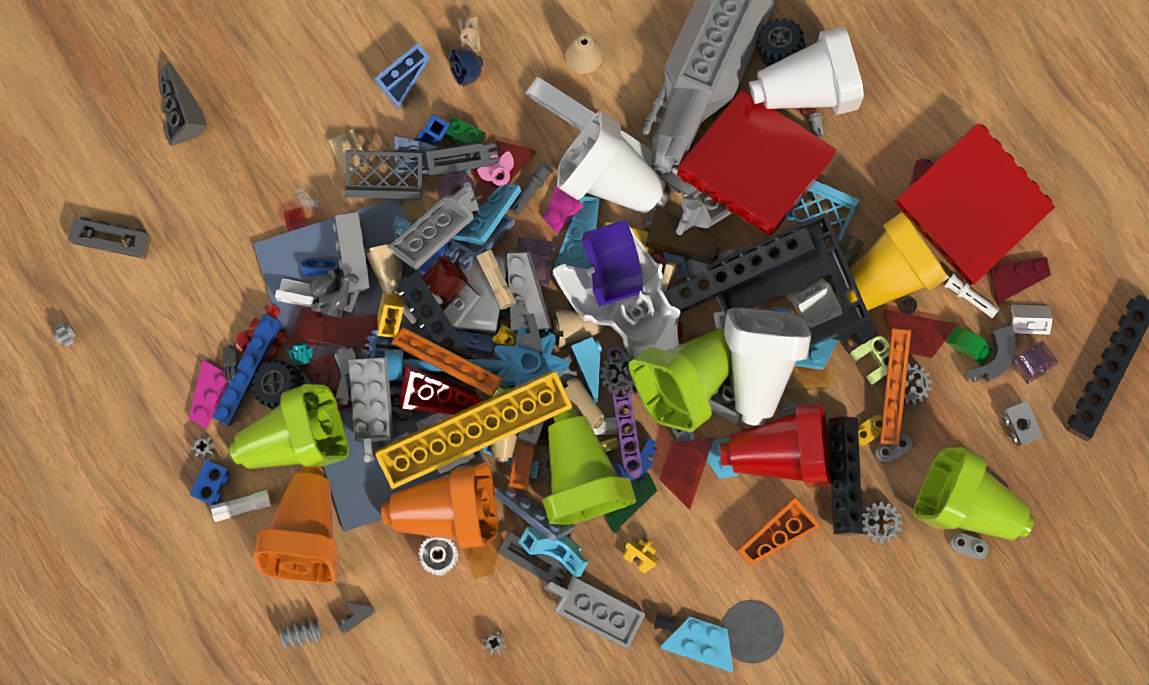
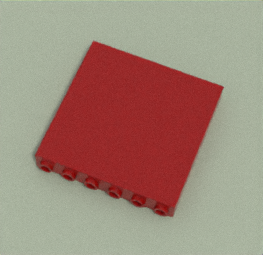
[677,89,837,237]
[893,123,1055,285]

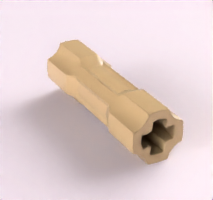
[477,250,516,310]

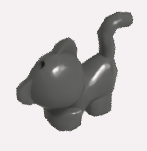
[309,270,359,318]

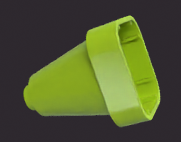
[629,329,732,432]
[543,409,637,525]
[913,447,1034,540]

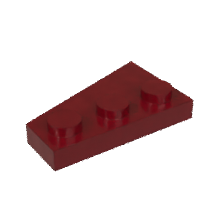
[990,257,1051,305]

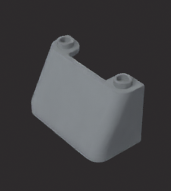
[452,255,508,336]

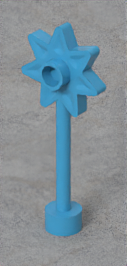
[385,327,569,386]

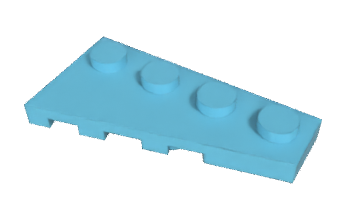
[452,183,521,245]
[553,196,600,269]

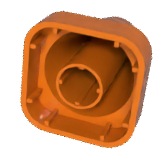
[381,462,498,548]
[253,466,340,584]

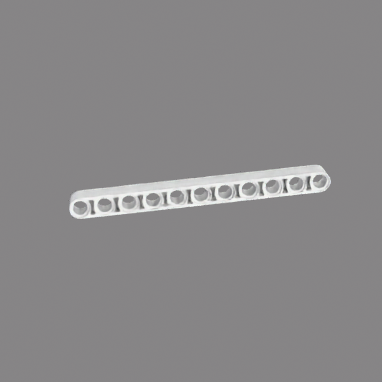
[526,77,696,197]

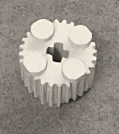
[418,537,459,576]

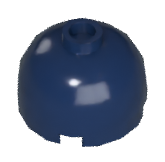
[449,48,483,86]

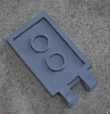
[444,214,515,271]

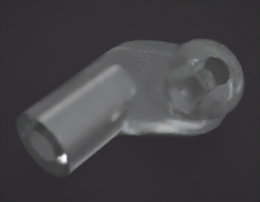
[295,187,320,208]

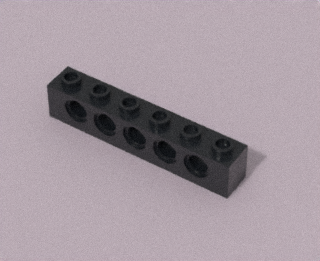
[396,270,474,378]
[828,416,863,536]

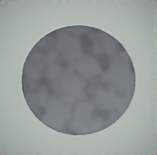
[721,601,783,663]

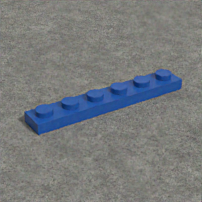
[213,314,282,426]

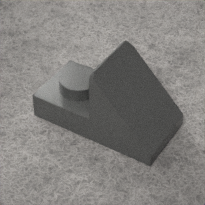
[516,313,543,356]
[338,602,376,634]

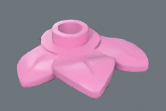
[477,151,514,186]

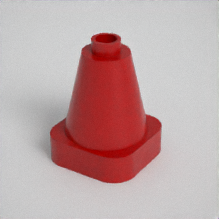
[720,403,831,488]

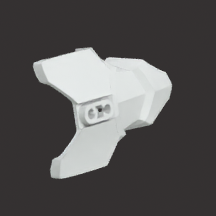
[553,226,680,358]

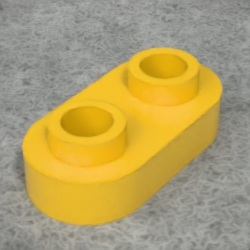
[858,415,882,445]

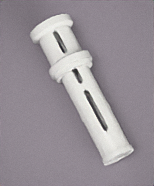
[944,273,999,318]

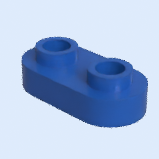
[301,258,340,276]

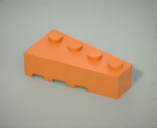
[735,498,821,565]

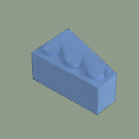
[374,43,430,110]

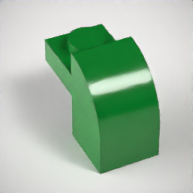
[946,326,992,366]

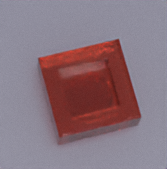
[284,207,307,231]

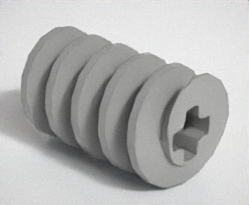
[279,617,322,649]

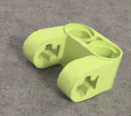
[850,336,890,385]

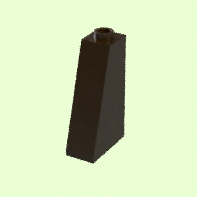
[646,206,721,264]

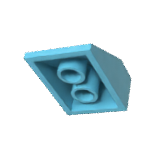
[571,337,602,404]

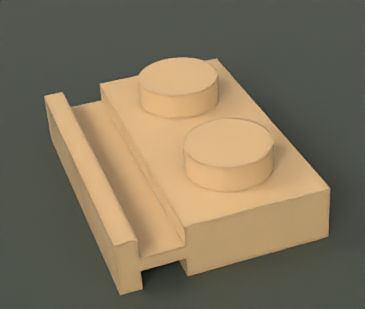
[328,129,369,175]
[661,260,681,300]

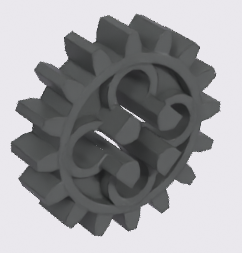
[600,353,636,395]

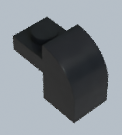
[833,321,878,344]

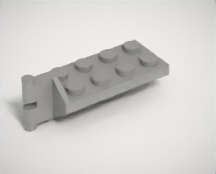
[388,182,479,270]
[676,190,732,235]
[348,357,394,462]
[544,576,645,649]

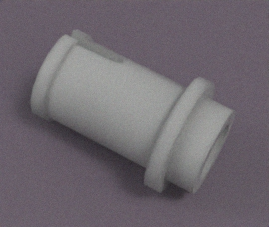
[808,113,825,137]

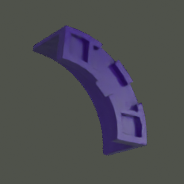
[582,220,643,307]

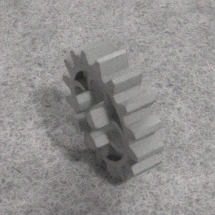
[904,363,932,406]
[862,501,903,544]

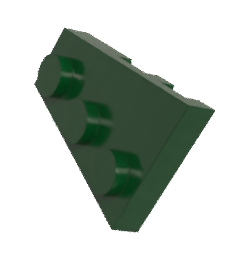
[604,473,658,534]

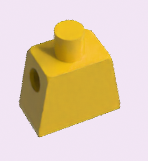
[377,292,404,338]

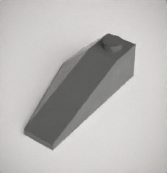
[158,62,207,146]

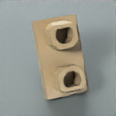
[458,17,481,52]

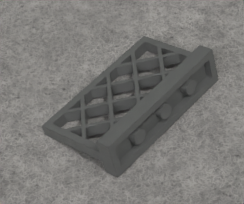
[345,150,422,199]

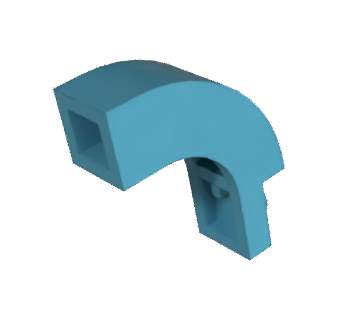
[519,527,588,577]

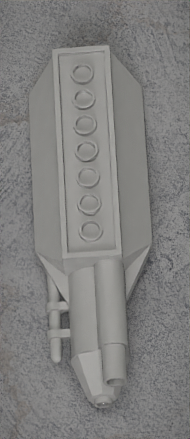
[642,0,775,175]

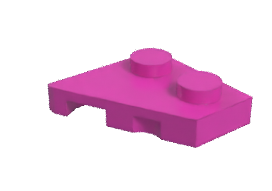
[543,185,583,232]

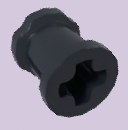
[654,612,676,633]

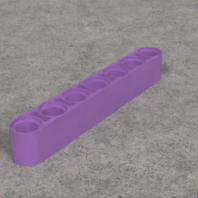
[607,346,642,478]

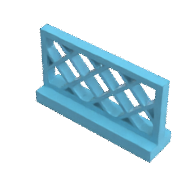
[786,181,859,242]

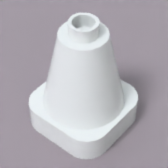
[749,26,864,115]
[557,111,669,214]
[724,308,811,425]

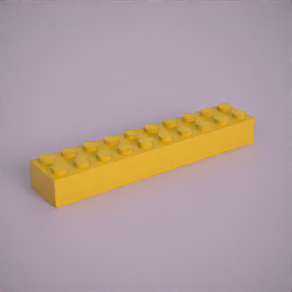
[375,369,572,489]

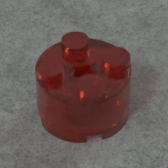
[422,257,468,302]

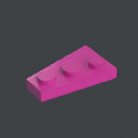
[189,360,232,428]

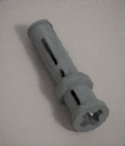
[509,161,554,215]

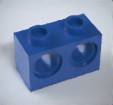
[190,460,230,505]

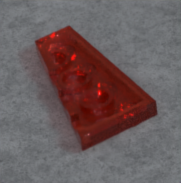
[301,315,378,351]

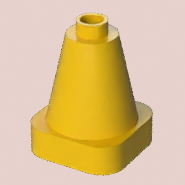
[835,212,950,310]

